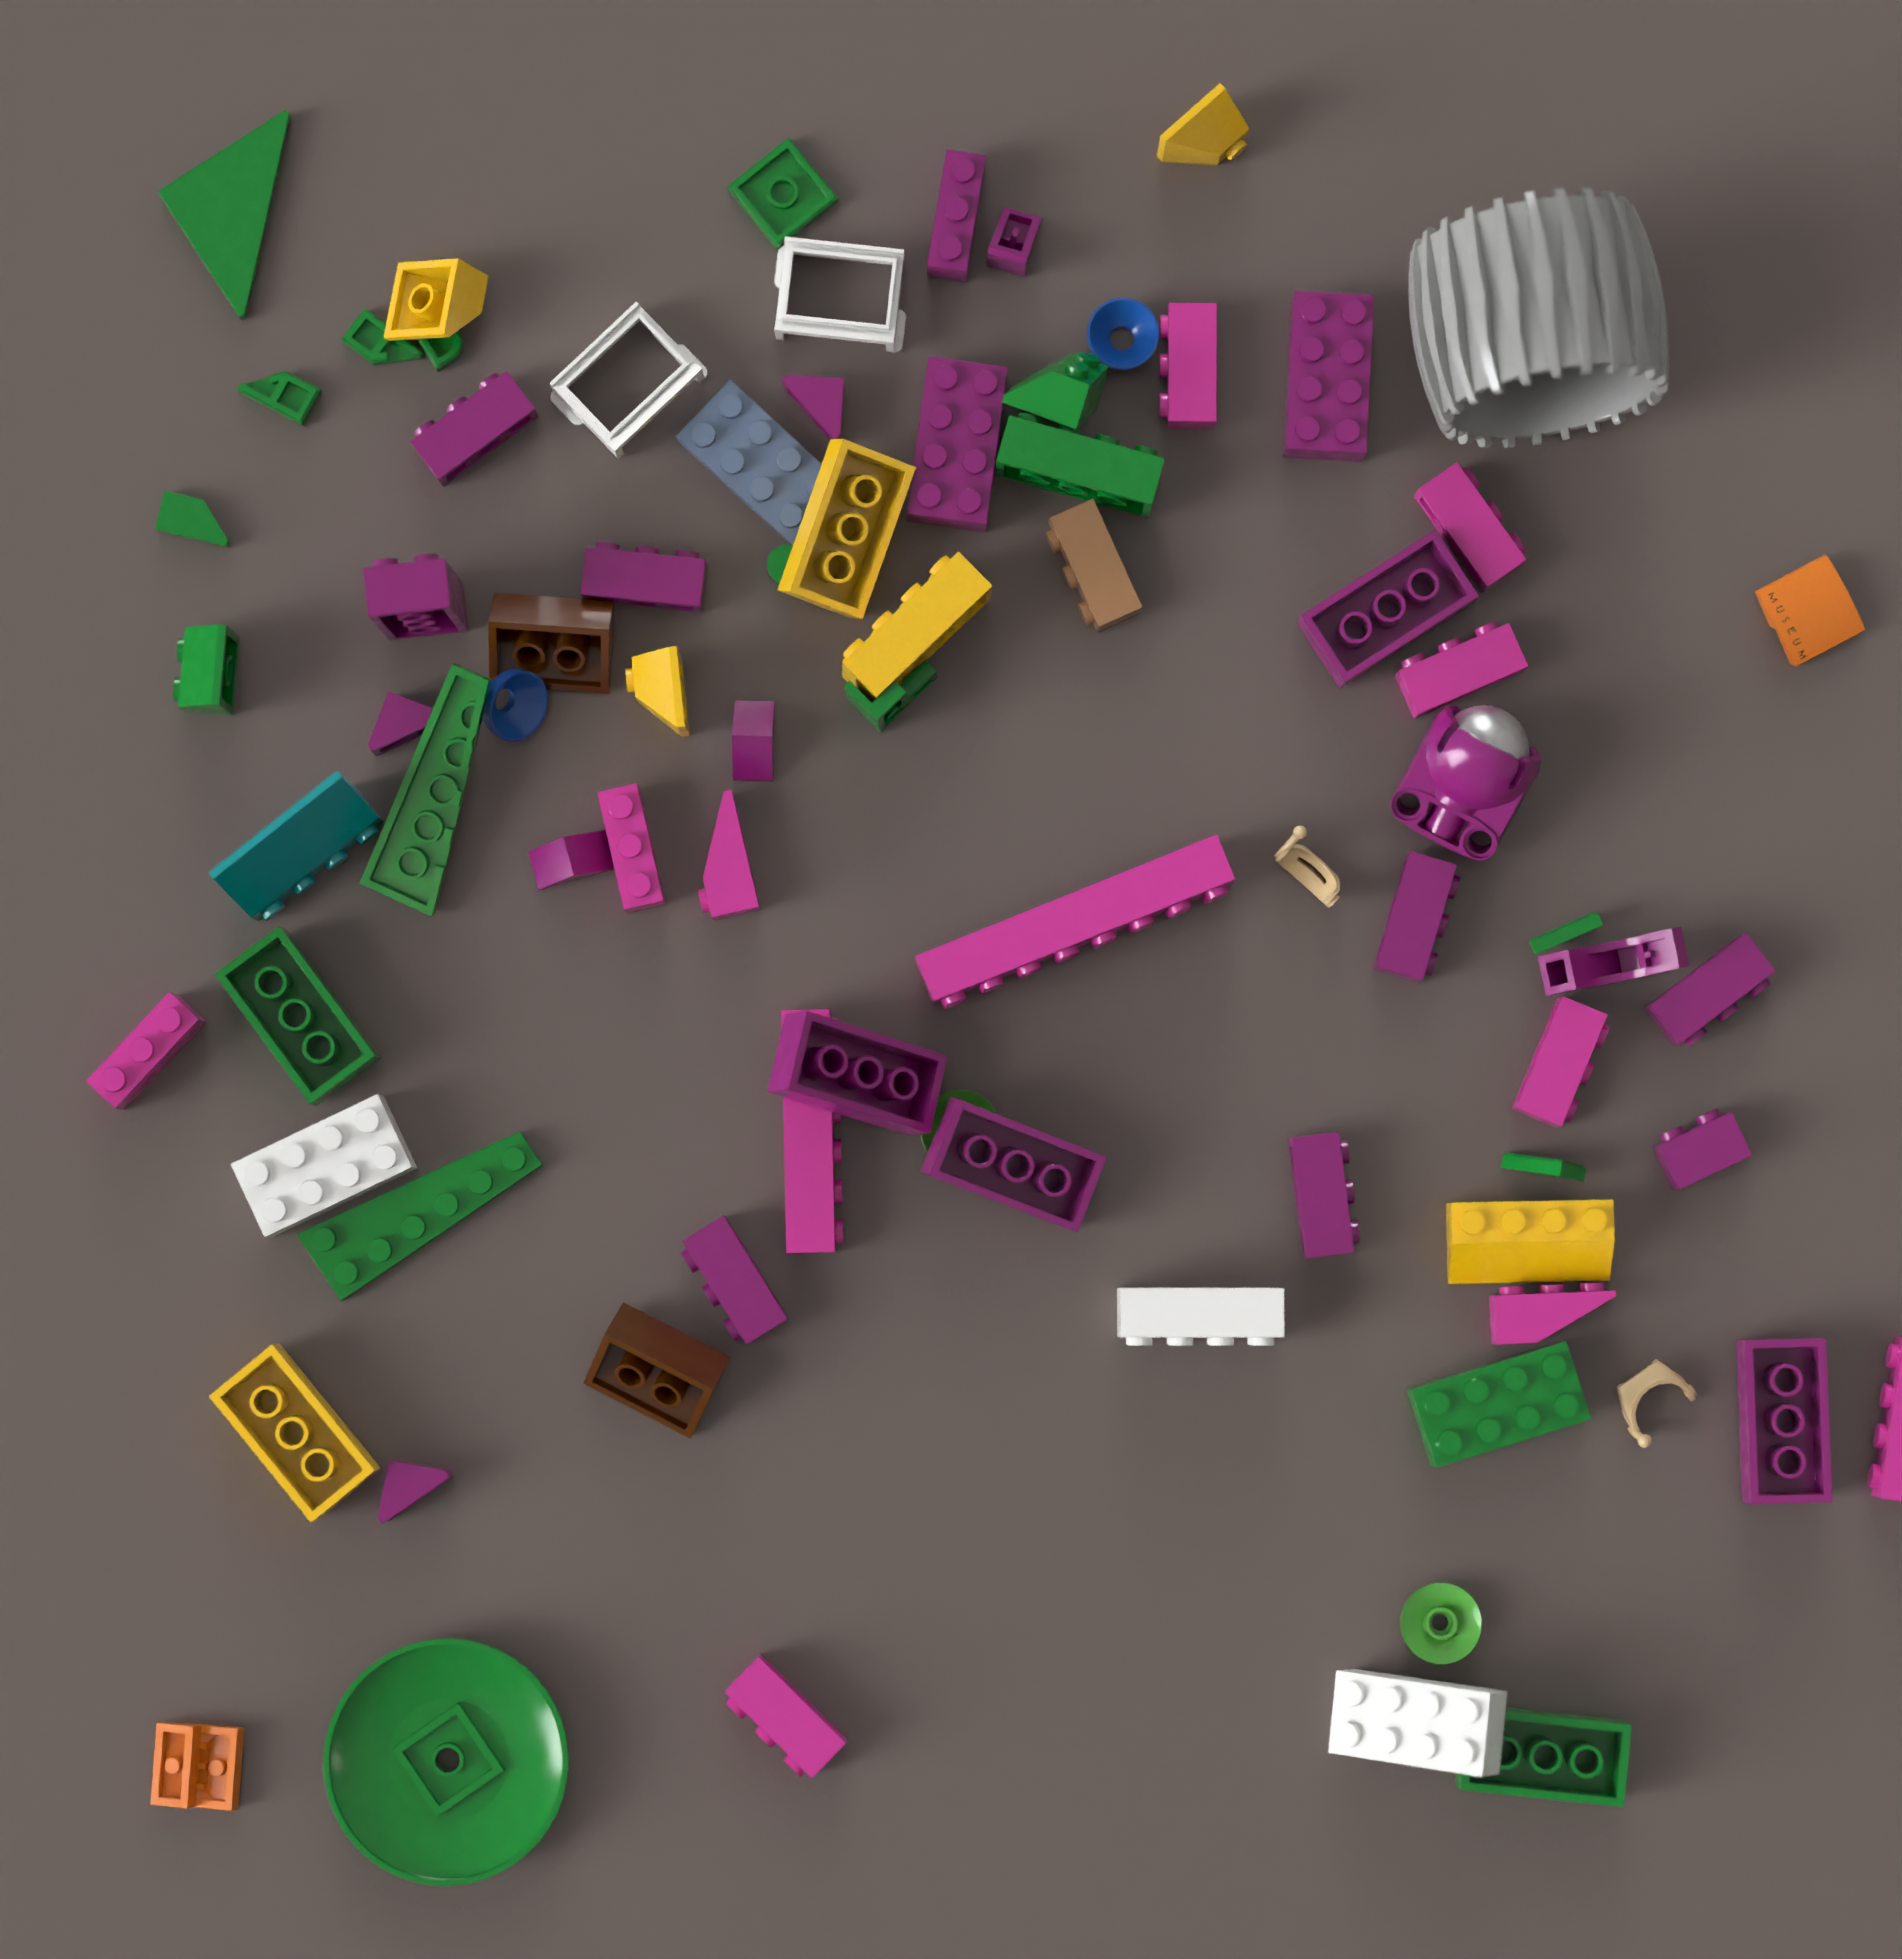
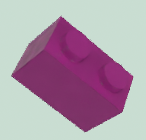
[1652,1108,1752,1190]

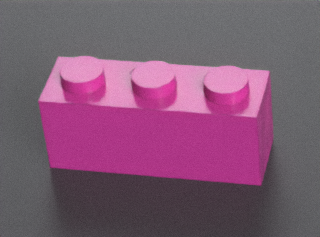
[1159,303,1217,429]
[1414,462,1526,593]
[1395,621,1529,719]
[597,783,666,914]
[86,992,206,1110]
[1512,996,1609,1128]
[725,1653,847,1778]

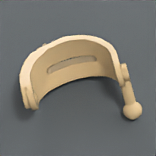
[1274,825,1341,908]
[1617,1359,1697,1448]

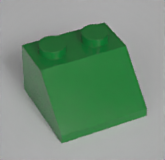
[1002,352,1110,429]
[173,624,239,716]

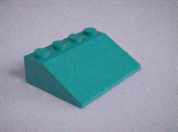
[208,771,384,921]

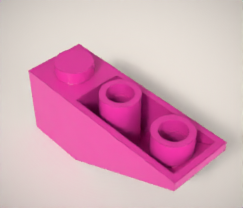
[1489,1283,1616,1344]

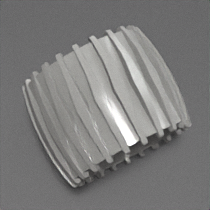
[1409,188,1669,448]

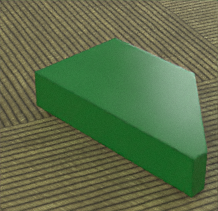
[341,308,425,366]
[237,371,322,426]
[155,491,230,548]
[1529,912,1603,955]
[1501,1153,1586,1182]

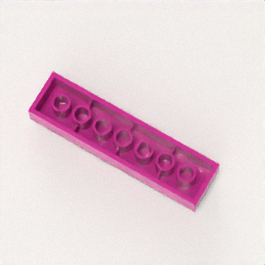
[915,834,1235,1009]

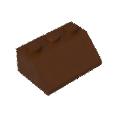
[488,593,614,694]
[583,1302,731,1439]

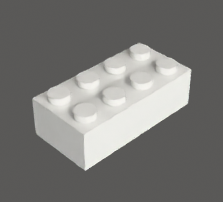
[231,1094,417,1238]
[1117,1288,1284,1346]
[1328,1669,1507,1777]

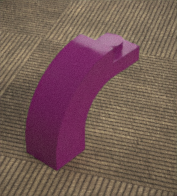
[1538,927,1689,996]

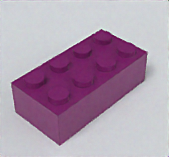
[1283,290,1374,462]
[907,356,1008,532]
[1297,529,1479,689]
[363,553,469,640]
[767,1011,948,1135]
[920,1097,1107,1233]
[1736,1338,1833,1504]

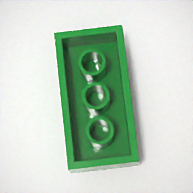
[995,413,1165,518]
[214,926,381,1106]
[1406,1340,1591,1468]
[1455,1707,1632,1807]

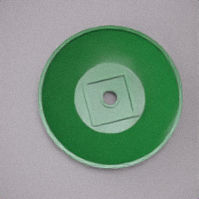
[323,1638,569,1886]

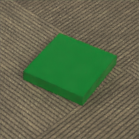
[727,137,839,250]

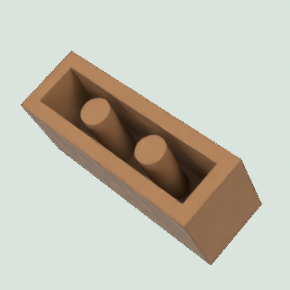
[1045,499,1143,633]

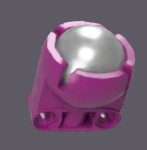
[1390,705,1541,861]

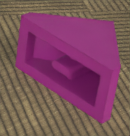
[987,207,1042,277]
[782,375,845,440]
[368,692,433,756]
[732,701,775,782]
[528,830,615,891]
[378,1459,454,1524]

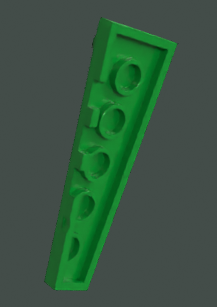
[359,663,492,916]
[297,1131,543,1301]

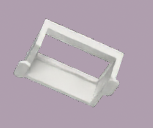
[774,237,906,353]
[549,301,708,459]

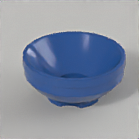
[1087,298,1159,371]
[483,669,548,742]

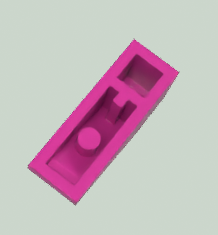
[698,789,760,921]

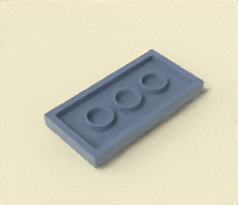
[676,380,822,545]

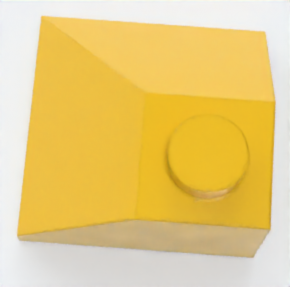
[1157,83,1250,165]
[384,258,489,341]
[625,646,690,737]

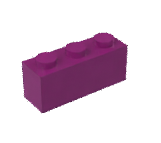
[927,149,986,283]
[410,371,539,486]
[580,542,707,613]
[1373,851,1460,983]
[1644,933,1776,1046]
[1288,1132,1360,1258]
[681,1215,789,1345]

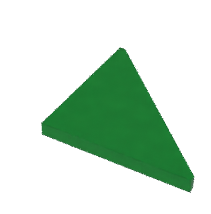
[157,110,291,321]

